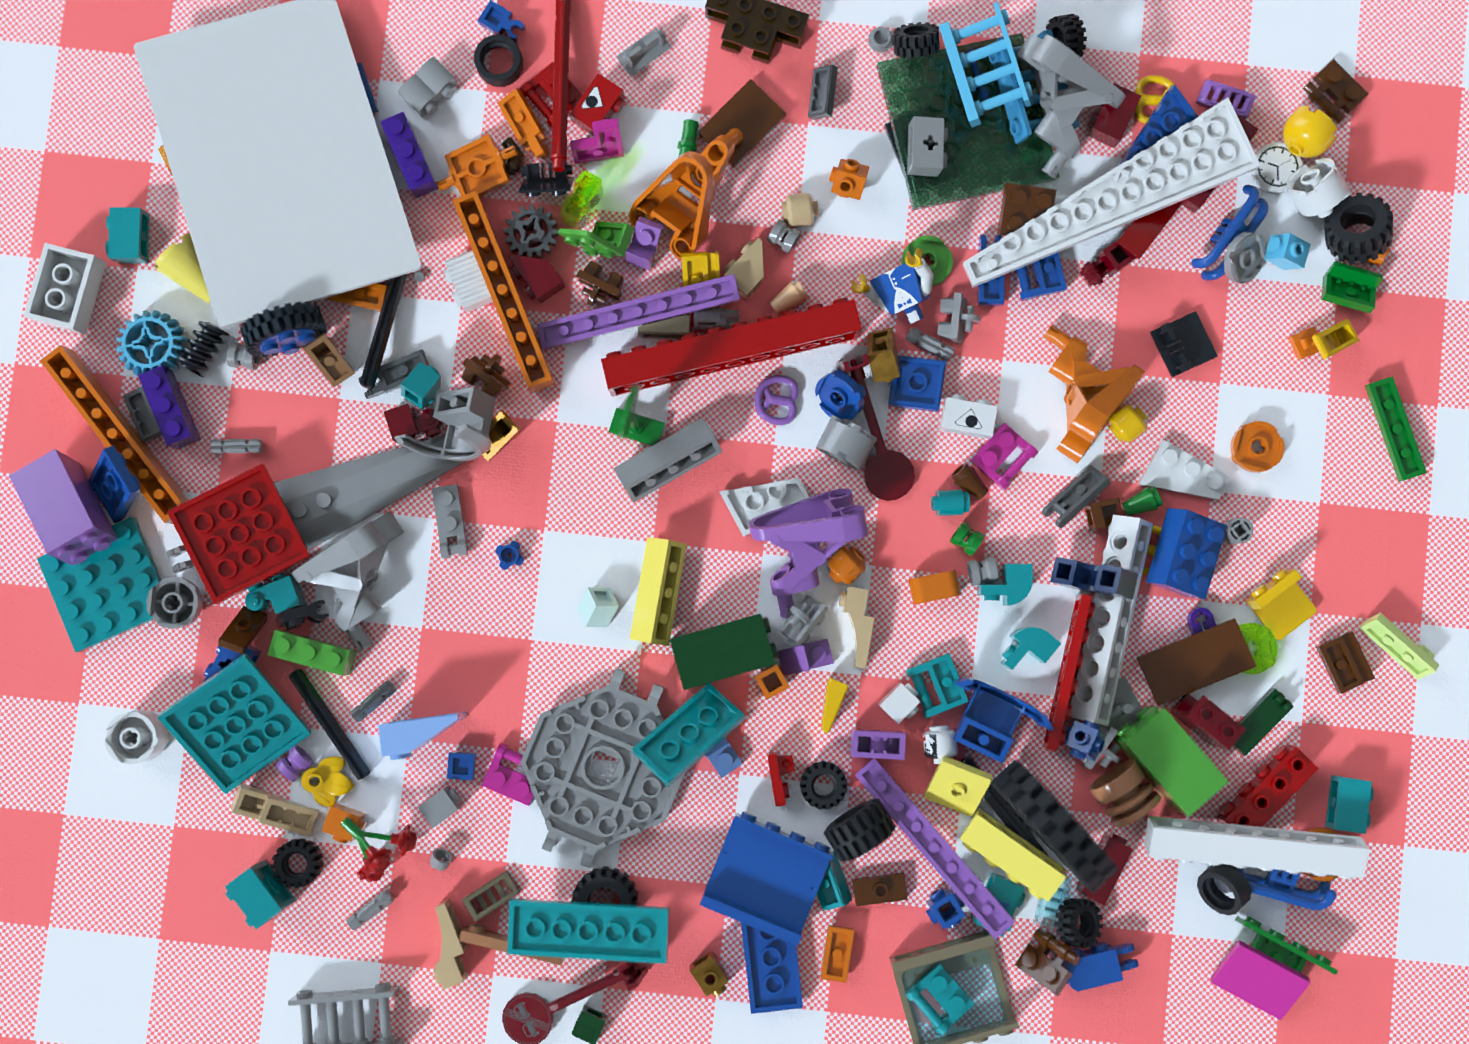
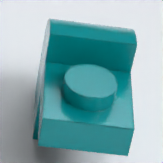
[977,564,1033,606]
[1000,627,1062,670]

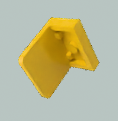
[1245,569,1317,640]

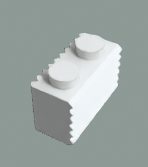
[443,251,493,312]

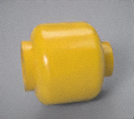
[1108,405,1148,443]

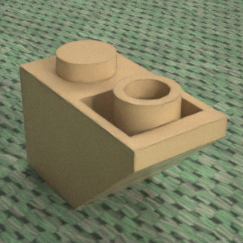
[724,238,764,301]

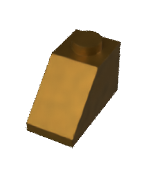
[867,327,900,383]

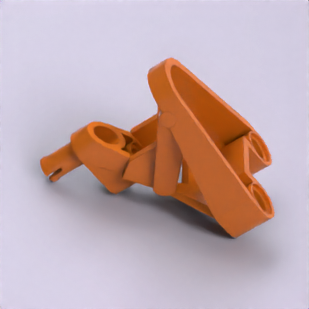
[629,128,743,260]
[1043,324,1145,464]

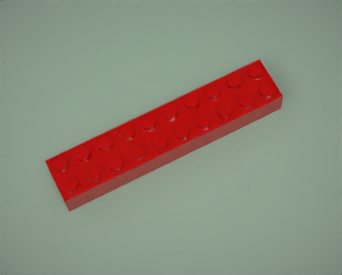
[601,298,862,397]

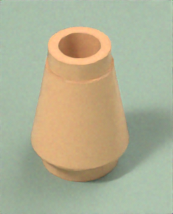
[770,280,809,315]

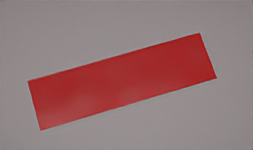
[1117,202,1181,260]

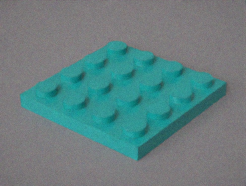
[37,517,161,653]
[157,653,312,794]

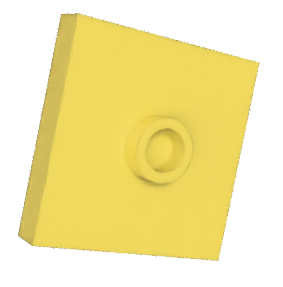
[924,756,992,817]

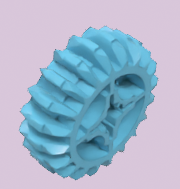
[115,310,187,376]

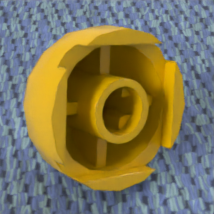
[1282,106,1337,158]

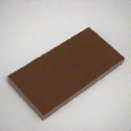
[1136,618,1257,706]

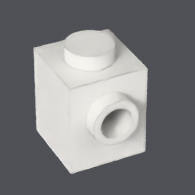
[878,682,920,724]

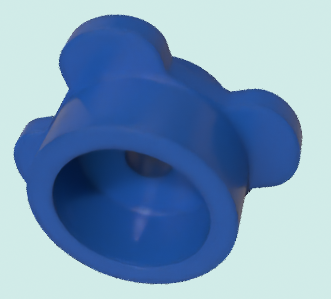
[495,541,524,570]

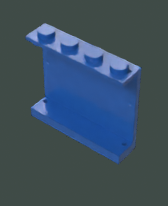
[700,811,834,946]

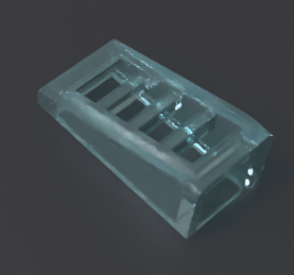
[1033,876,1073,930]

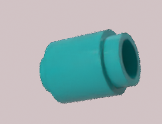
[931,490,970,516]

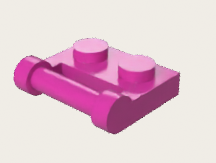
[970,422,1039,491]
[481,742,534,806]

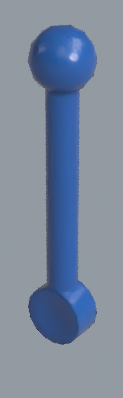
[966,49,988,100]

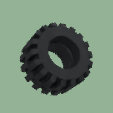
[1324,192,1393,264]
[823,799,896,862]
[571,866,638,905]

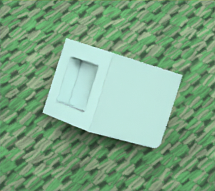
[577,587,619,627]

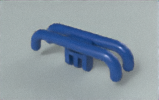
[1191,184,1269,280]
[1238,868,1337,911]

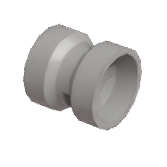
[767,219,801,254]
[227,342,261,371]
[1223,518,1254,544]
[967,556,999,586]

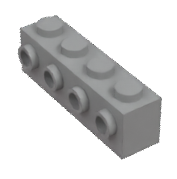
[613,417,722,503]

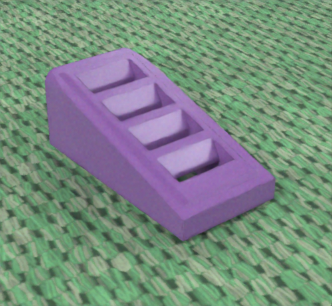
[1195,79,1256,119]

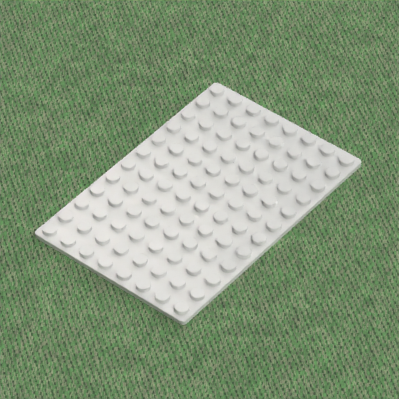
[134,0,422,328]

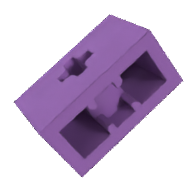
[850,729,906,760]

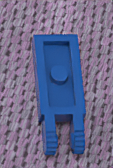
[977,235,1005,306]

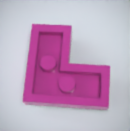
[570,118,624,164]

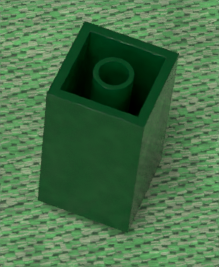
[669,613,779,690]

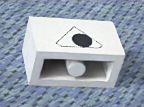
[938,394,998,440]

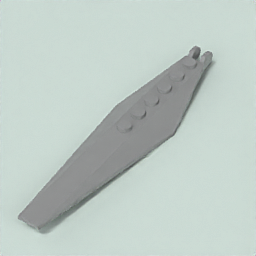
[166,435,466,573]

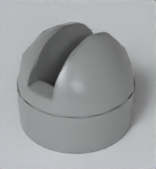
[430,848,453,871]

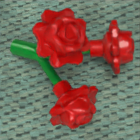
[340,817,417,883]

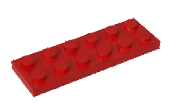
[1043,594,1095,751]

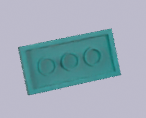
[632,683,745,788]

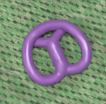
[754,375,799,425]

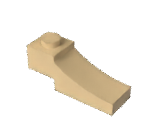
[839,586,875,669]
[230,783,319,836]
[433,899,468,990]

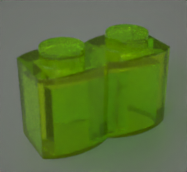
[561,170,604,230]

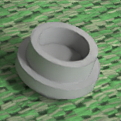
[868,27,893,53]

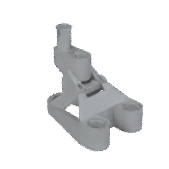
[1015,34,1126,179]
[291,511,404,653]

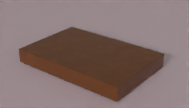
[698,79,787,169]

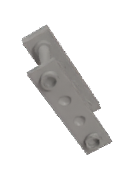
[288,982,403,1044]

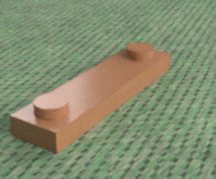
[459,923,565,965]

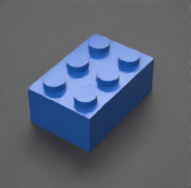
[1146,508,1228,600]

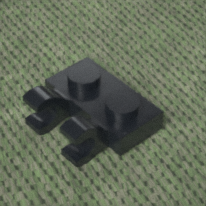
[276,600,329,630]

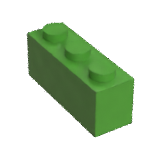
[267,630,357,676]

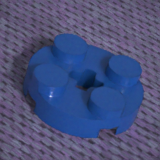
[815,369,866,421]

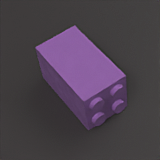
[9,449,118,565]

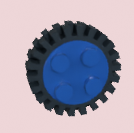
[240,302,327,357]

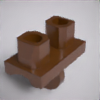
[576,261,624,307]
[461,354,511,398]

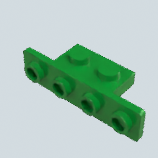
[1235,915,1338,975]

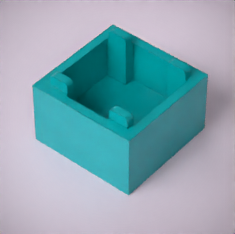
[225,859,297,930]

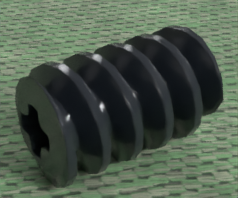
[176,321,230,378]

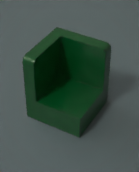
[571,1005,608,1044]

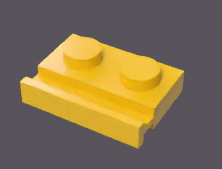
[681,251,720,287]

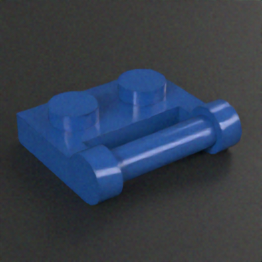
[1017,252,1067,301]

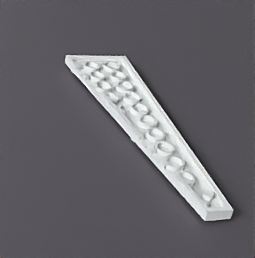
[963,98,1261,287]

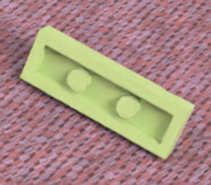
[1359,613,1440,680]

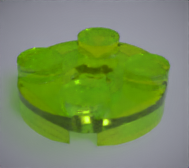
[1239,623,1278,674]

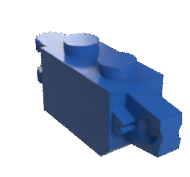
[1065,942,1139,992]

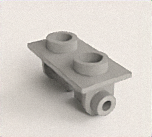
[616,27,671,77]

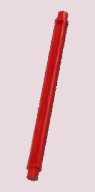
[551,0,571,172]

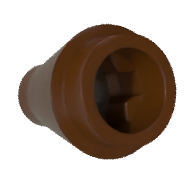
[951,463,989,500]

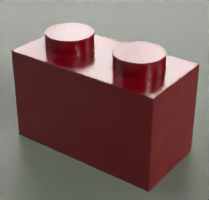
[1087,83,1141,148]

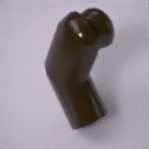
[502,137,525,176]

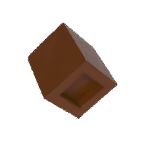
[1084,498,1120,531]

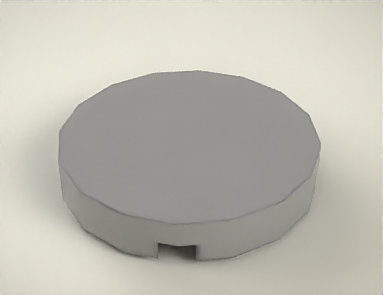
[1224,232,1266,284]

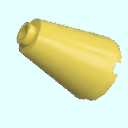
[154,232,211,304]

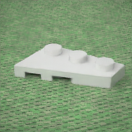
[1137,440,1231,500]
[719,478,810,537]

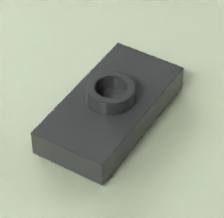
[808,64,838,120]
[123,386,162,443]

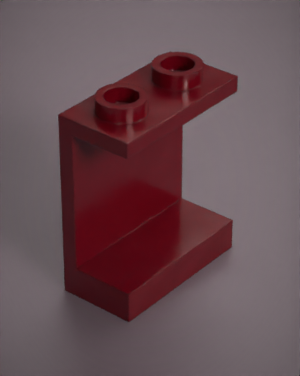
[1170,694,1246,750]

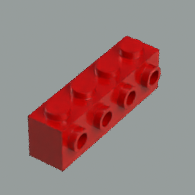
[1216,744,1319,827]

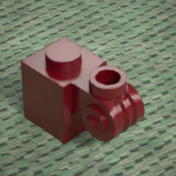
[1079,238,1136,287]
[384,404,443,444]

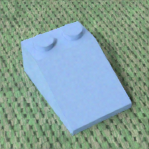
[378,712,467,761]

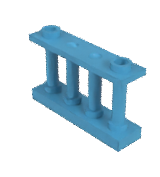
[989,30,1080,144]

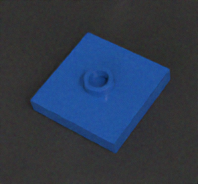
[888,355,947,412]

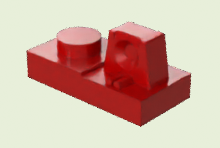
[767,751,795,807]

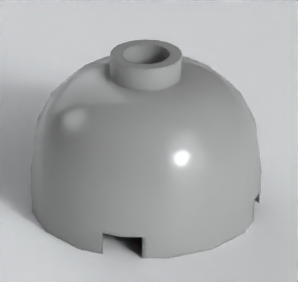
[146,577,203,629]

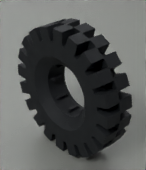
[990,759,1118,893]

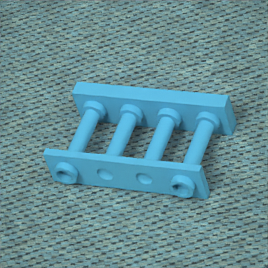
[939,2,1033,127]

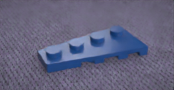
[1118,85,1199,166]

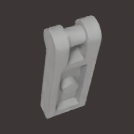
[432,484,468,559]

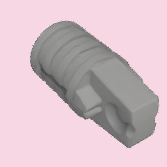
[694,307,739,331]

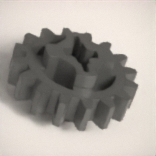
[503,204,559,259]

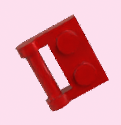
[519,61,582,128]

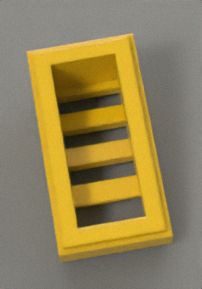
[1312,318,1360,360]
[821,677,848,734]

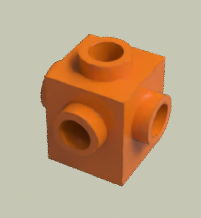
[829,158,870,200]

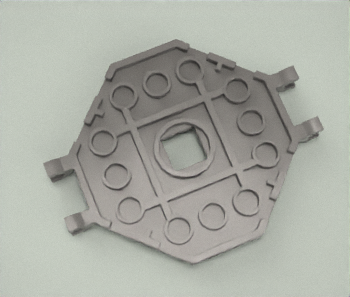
[520,668,685,868]

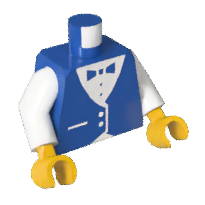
[851,248,934,324]

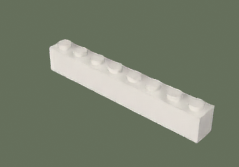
[1144,816,1370,879]

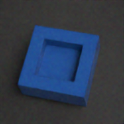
[447,752,476,780]

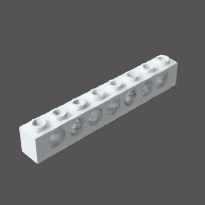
[1069,515,1153,726]

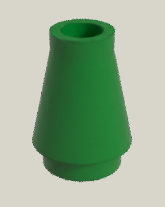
[1121,486,1163,516]

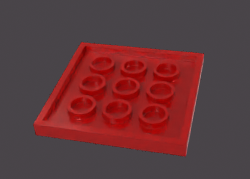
[167,463,311,605]

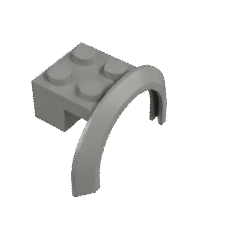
[394,387,496,461]

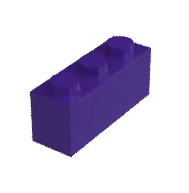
[380,112,439,199]
[138,365,201,450]

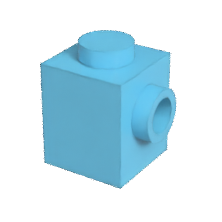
[1264,233,1311,270]

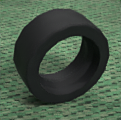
[474,34,523,87]
[1197,864,1252,916]

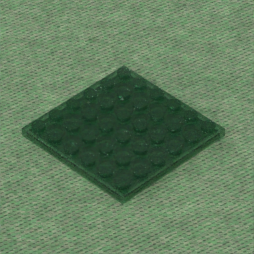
[876,33,1060,211]

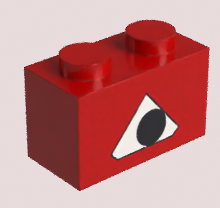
[570,73,625,137]

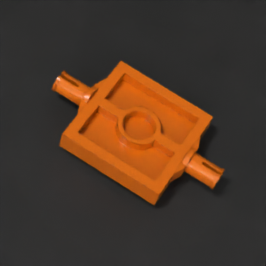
[436,134,518,197]

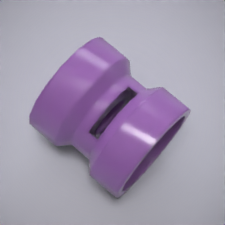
[276,745,313,782]

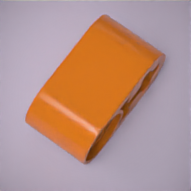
[908,570,961,605]

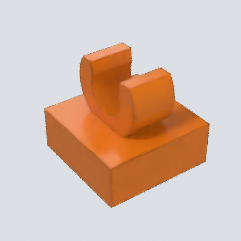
[1288,326,1319,361]

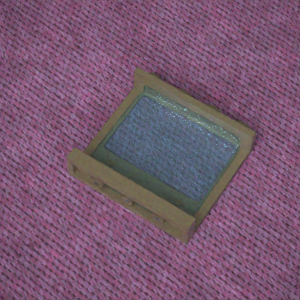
[889,930,1020,1044]

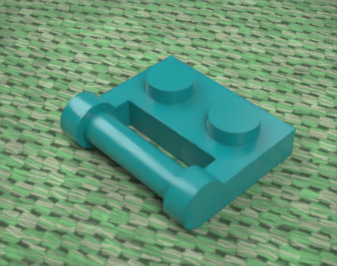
[905,653,969,718]
[904,962,975,1036]

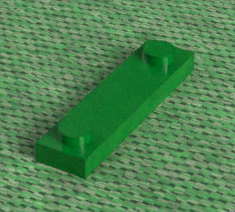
[1365,376,1427,482]

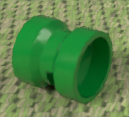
[949,521,985,556]

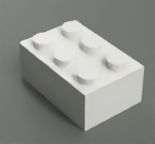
[23,243,107,335]

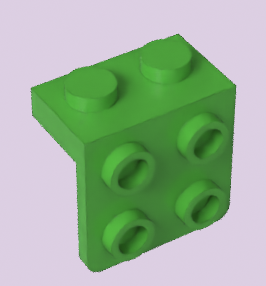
[558,221,635,259]

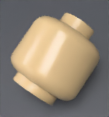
[782,193,819,228]

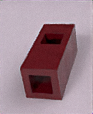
[1076,833,1133,906]

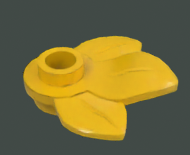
[301,756,354,807]

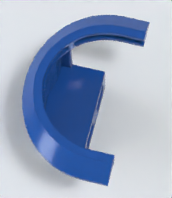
[954,677,1053,763]

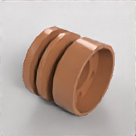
[1089,759,1161,828]

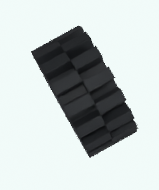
[1046,14,1087,57]
[893,22,940,59]
[800,761,848,810]
[271,838,324,889]
[1055,898,1103,948]

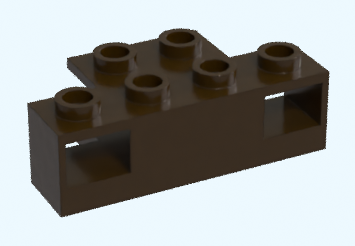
[705,0,809,64]

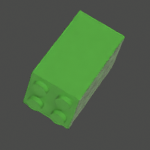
[1113,706,1229,817]

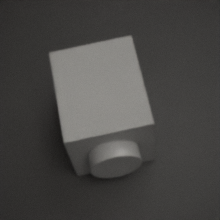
[418,786,462,828]

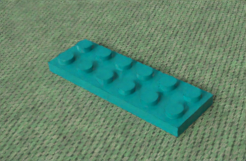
[507,898,670,964]

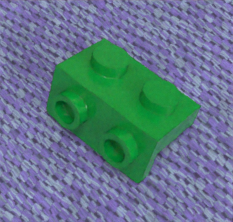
[1321,262,1383,313]

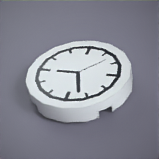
[1250,142,1303,194]

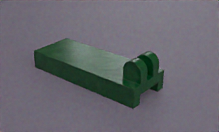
[1233,688,1294,756]

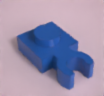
[477,0,525,42]

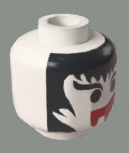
[923,725,958,764]

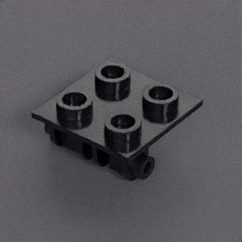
[519,162,574,197]
[1150,311,1218,378]

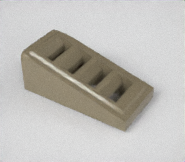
[638,314,690,339]
[462,871,520,922]

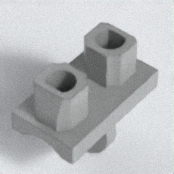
[937,293,981,344]
[779,595,828,645]
[1081,723,1121,770]

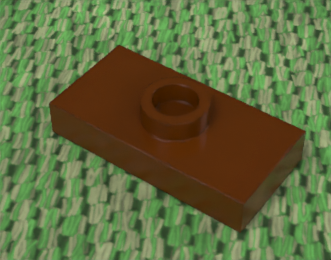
[218,606,267,654]
[852,872,908,907]

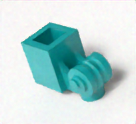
[401,362,441,409]
[245,573,307,614]

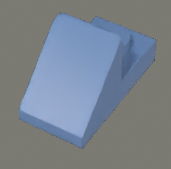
[705,737,743,778]

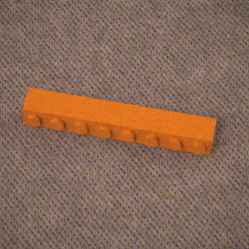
[452,191,556,393]
[40,345,188,524]

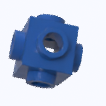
[1064,720,1105,761]
[926,888,966,930]

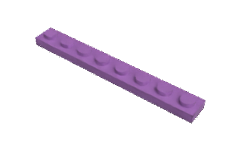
[536,274,741,350]
[855,758,1015,940]

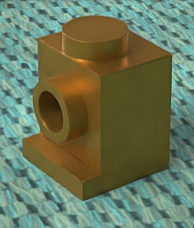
[689,952,729,997]

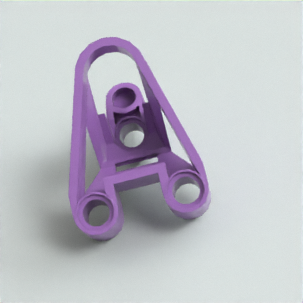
[749,488,868,618]

